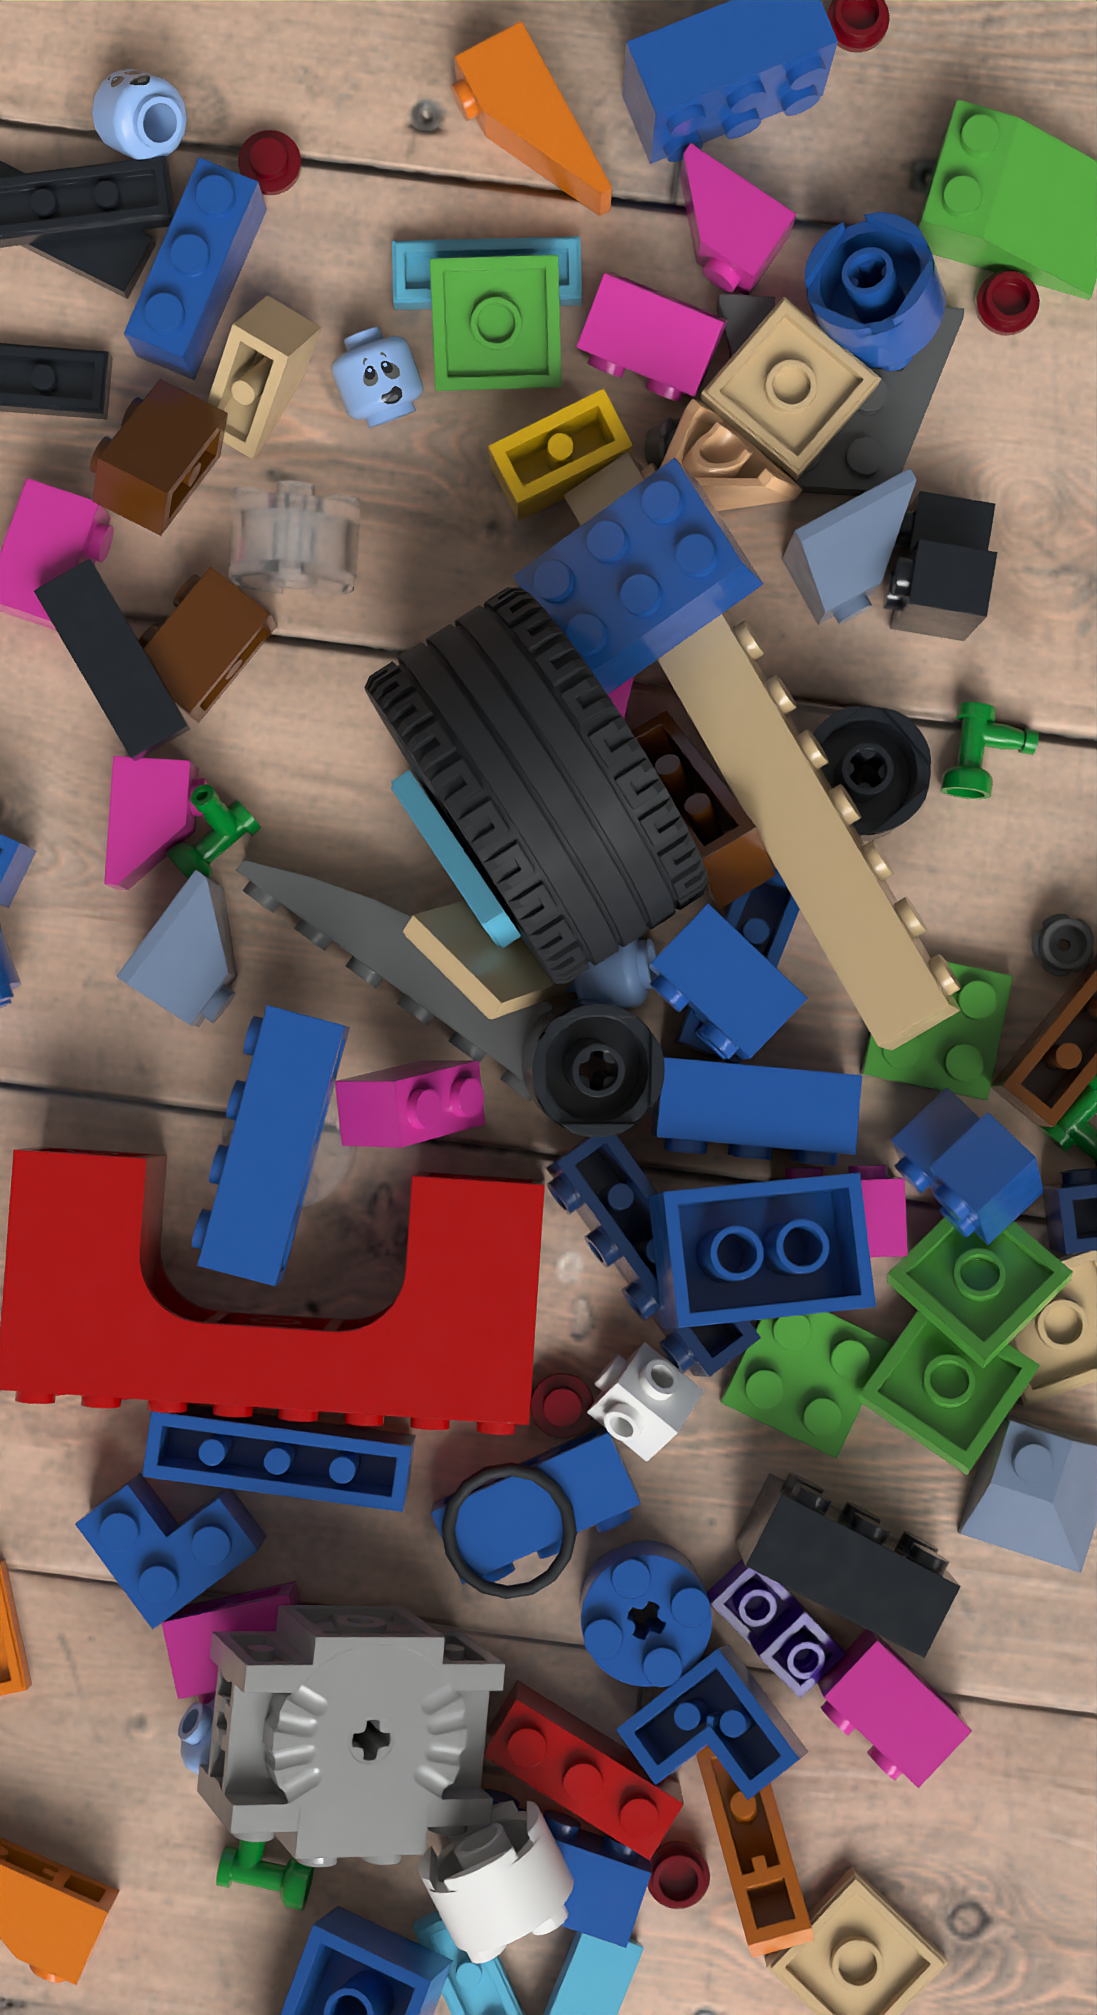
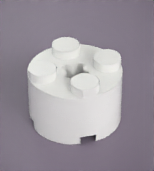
[418,1801,574,1964]

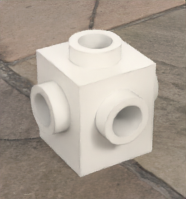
[587,1342,704,1462]

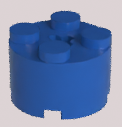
[804,212,946,371]
[580,1540,712,1687]

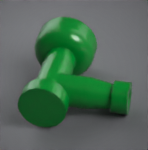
[940,702,1039,799]
[165,784,261,879]
[1038,1074,1097,1166]
[216,1840,315,1911]

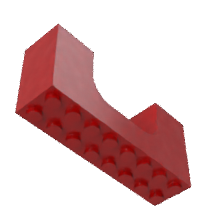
[0,1146,545,1435]

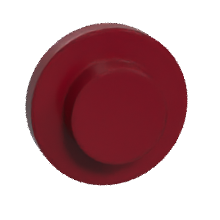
[827,0,890,53]
[238,130,302,195]
[975,270,1040,336]
[531,1373,594,1438]
[647,1841,710,1909]

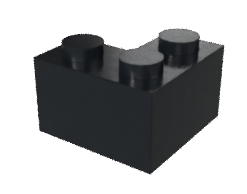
[883,491,998,641]

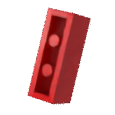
[484,1680,684,1861]

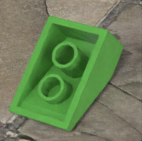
[916,99,1097,300]

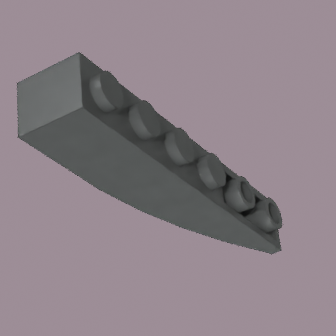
[236,860,554,1101]

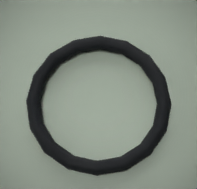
[441,1462,577,1599]

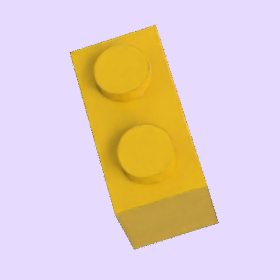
[488,388,633,522]

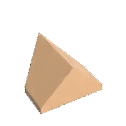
[660,399,803,511]

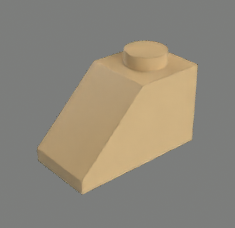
[207,295,322,459]

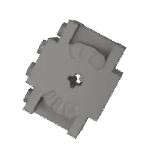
[197,1605,505,1867]

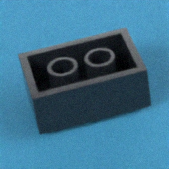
[735,1472,961,1658]

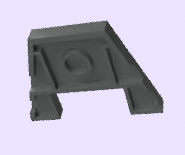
[717,293,964,496]

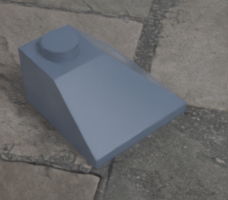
[782,468,917,625]
[117,870,237,1027]
[957,1414,1097,1573]

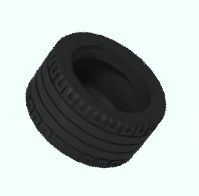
[364,587,708,984]

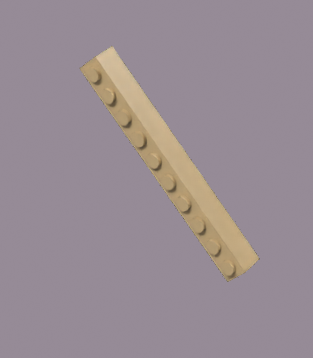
[564,452,961,1051]

